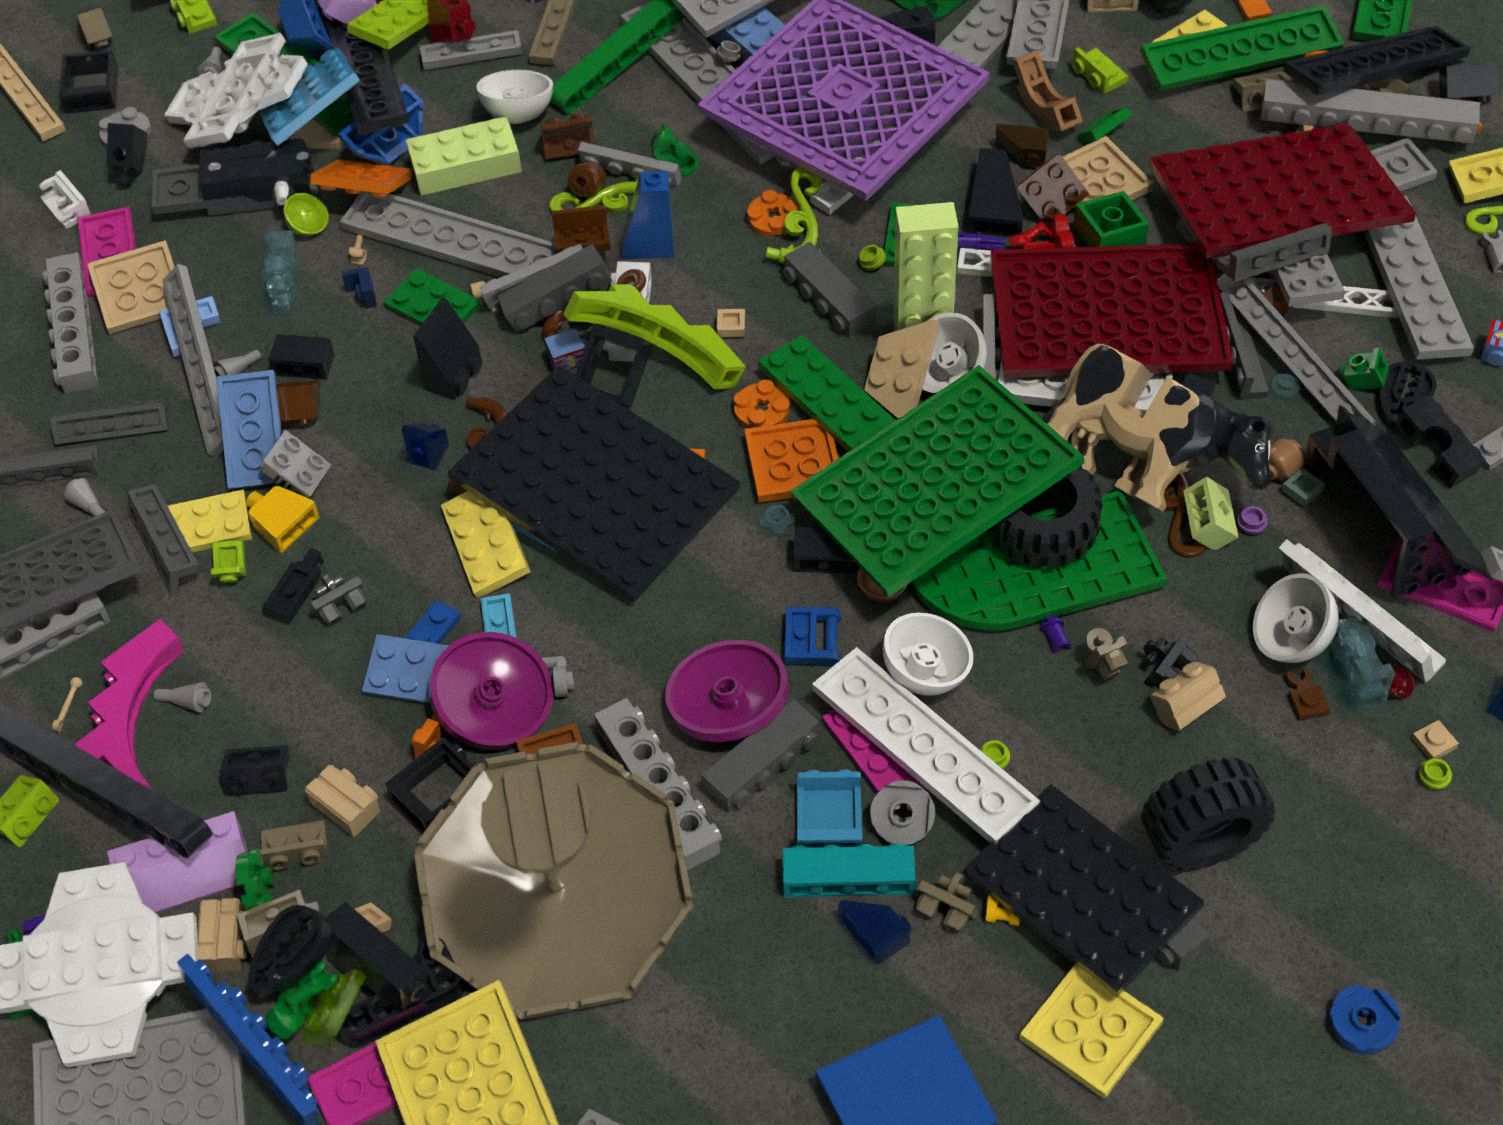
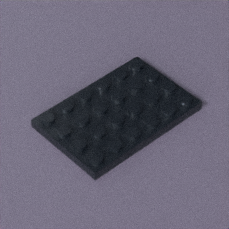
[964,784,1204,997]

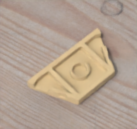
[864,319,940,418]

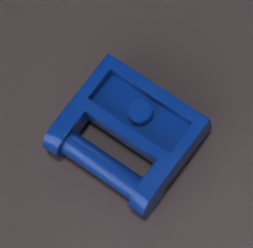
[785,607,841,667]

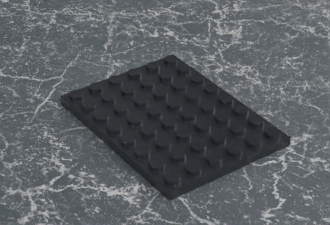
[448,365,740,602]

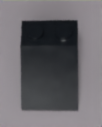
[413,298,483,400]

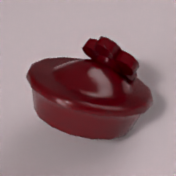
[1377,664,1414,700]

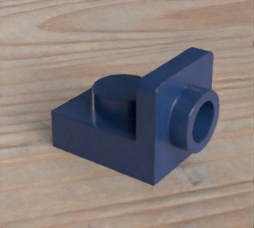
[342,267,377,309]

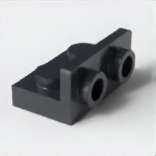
[220,745,290,796]

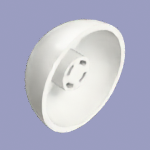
[477,70,553,124]
[922,313,987,394]
[1253,573,1339,663]
[883,613,973,696]

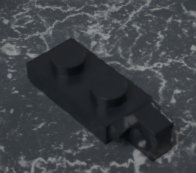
[262,548,324,624]

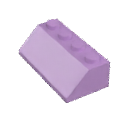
[107,811,247,913]

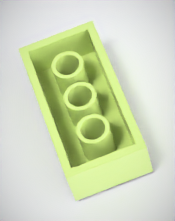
[406,116,522,195]

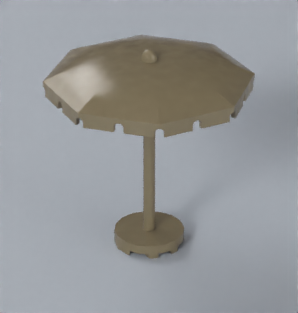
[414,742,694,1020]

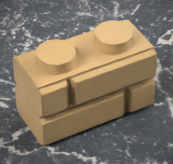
[1150,662,1226,731]
[305,765,380,837]
[197,898,248,973]

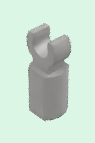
[1481,230,1503,273]

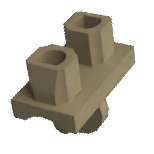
[1083,628,1128,682]
[916,872,979,932]

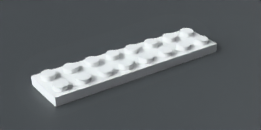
[812,647,1040,844]

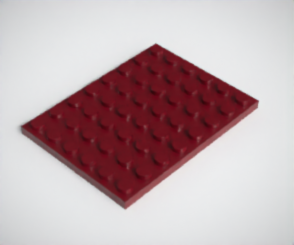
[1148,124,1416,258]
[990,243,1233,378]

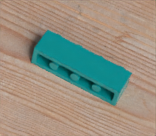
[783,843,916,897]

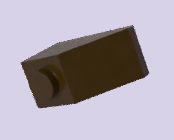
[995,124,1049,168]

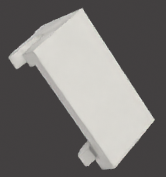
[39,170,91,229]

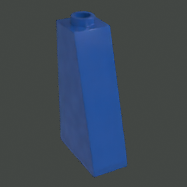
[621,171,674,260]

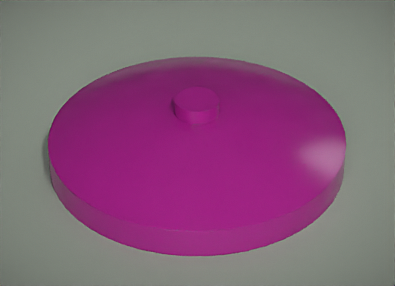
[429,632,554,750]
[665,640,789,742]

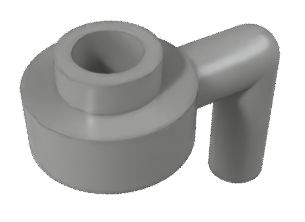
[542,656,574,698]

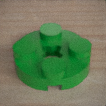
[235,848,274,910]

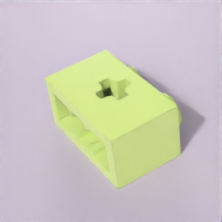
[1183,476,1238,550]

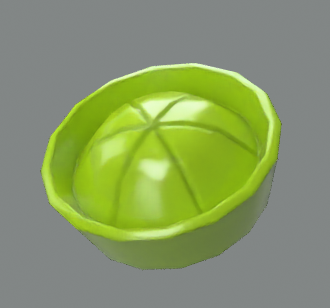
[284,193,329,236]

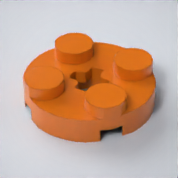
[747,190,800,237]
[734,379,790,429]

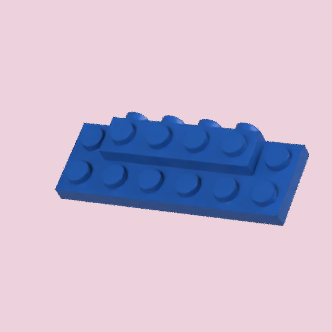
[177,954,320,1125]

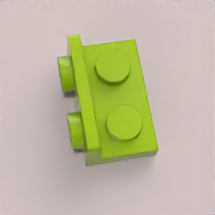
[169,0,217,34]
[1072,47,1128,94]
[0,774,59,847]

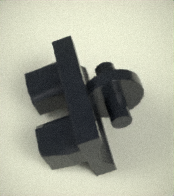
[1143,633,1198,687]

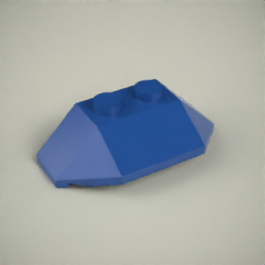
[277,0,333,54]
[337,83,424,165]

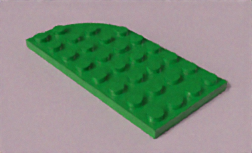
[910,490,1168,631]

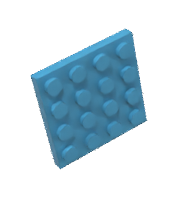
[258,47,360,145]

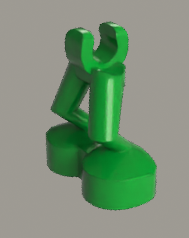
[652,124,699,176]
[265,961,339,1039]

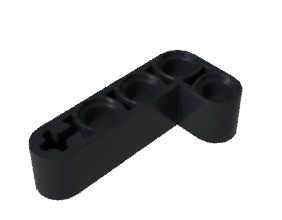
[336,938,464,1049]

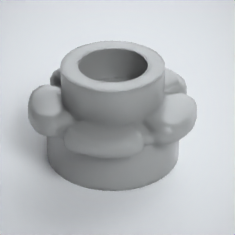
[717,41,741,64]

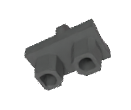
[311,574,366,627]

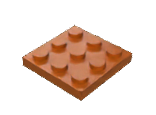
[311,159,413,197]
[744,419,838,503]

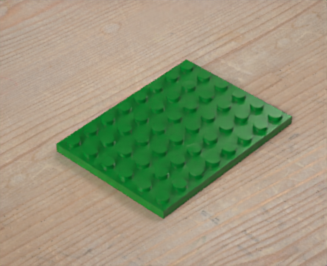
[790,365,1085,597]

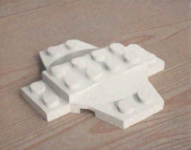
[164,33,308,148]
[0,862,199,1068]

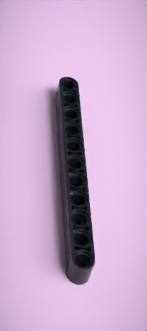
[0,703,213,859]

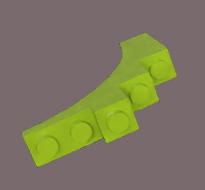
[563,284,746,389]

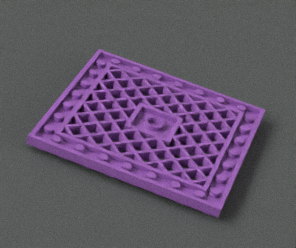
[698,0,990,201]

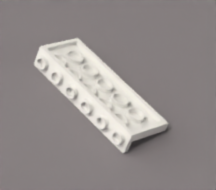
[1279,539,1446,683]

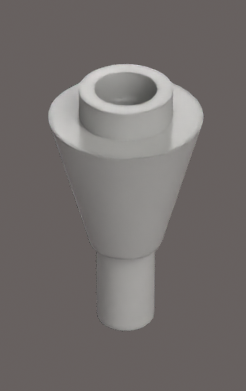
[198,47,222,76]
[213,350,262,377]
[64,478,105,517]
[154,682,211,713]

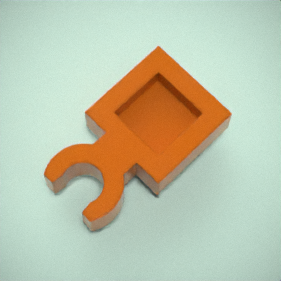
[412,714,447,759]

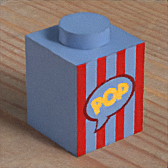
[1480,319,1503,366]
[544,328,587,370]

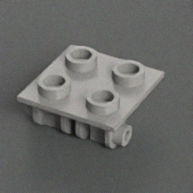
[259,430,331,498]

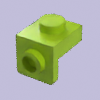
[210,540,246,583]

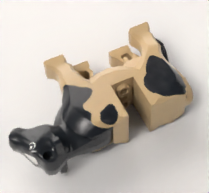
[1042,343,1272,512]

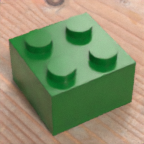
[1073,191,1150,247]

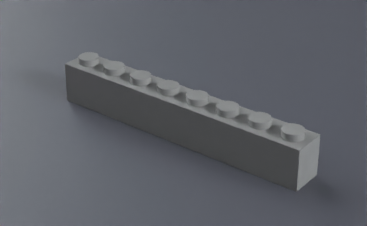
[1260,79,1480,144]

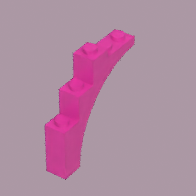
[75,619,184,790]

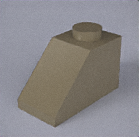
[77,8,112,49]

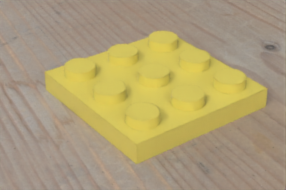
[1019,965,1164,1100]

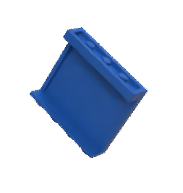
[816,1015,998,1125]

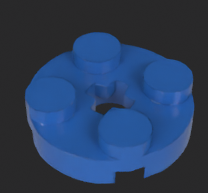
[1328,985,1400,1055]

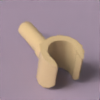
[349,235,367,265]
[470,281,499,313]

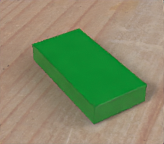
[1077,107,1132,144]

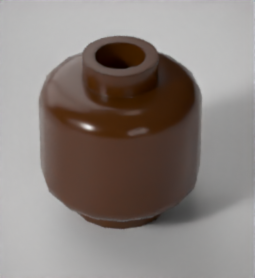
[568,161,606,198]

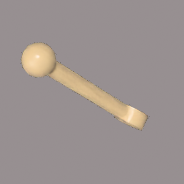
[52,677,82,732]

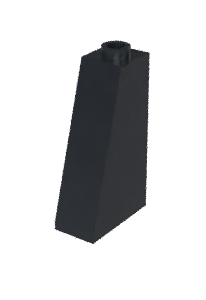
[968,148,1023,237]
[326,902,429,1010]

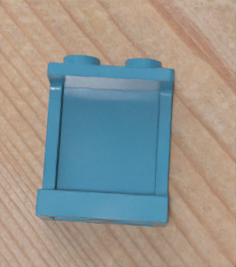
[797,770,862,848]

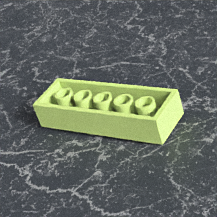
[893,202,959,331]

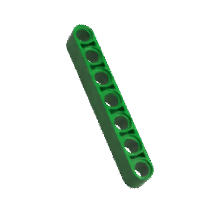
[550,0,685,114]

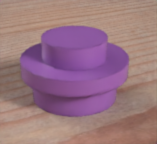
[1237,506,1268,535]

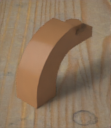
[1012,50,1083,132]

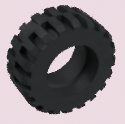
[988,466,1103,569]
[1141,757,1275,871]

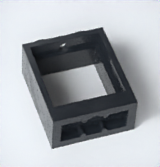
[59,50,118,114]
[576,324,653,408]
[385,737,479,832]

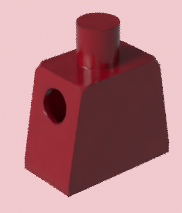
[427,0,476,43]

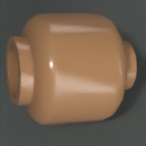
[1269,438,1305,482]

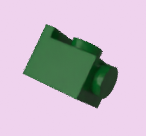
[1340,347,1389,391]

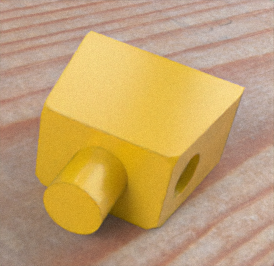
[246,486,320,554]

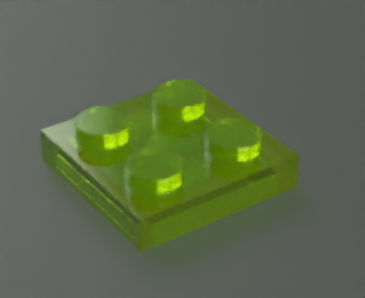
[301,969,366,1046]

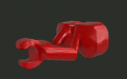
[1010,214,1075,249]

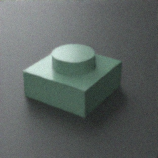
[1282,467,1325,507]

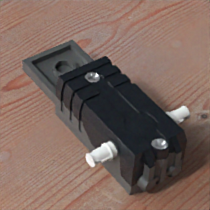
[151,138,319,216]

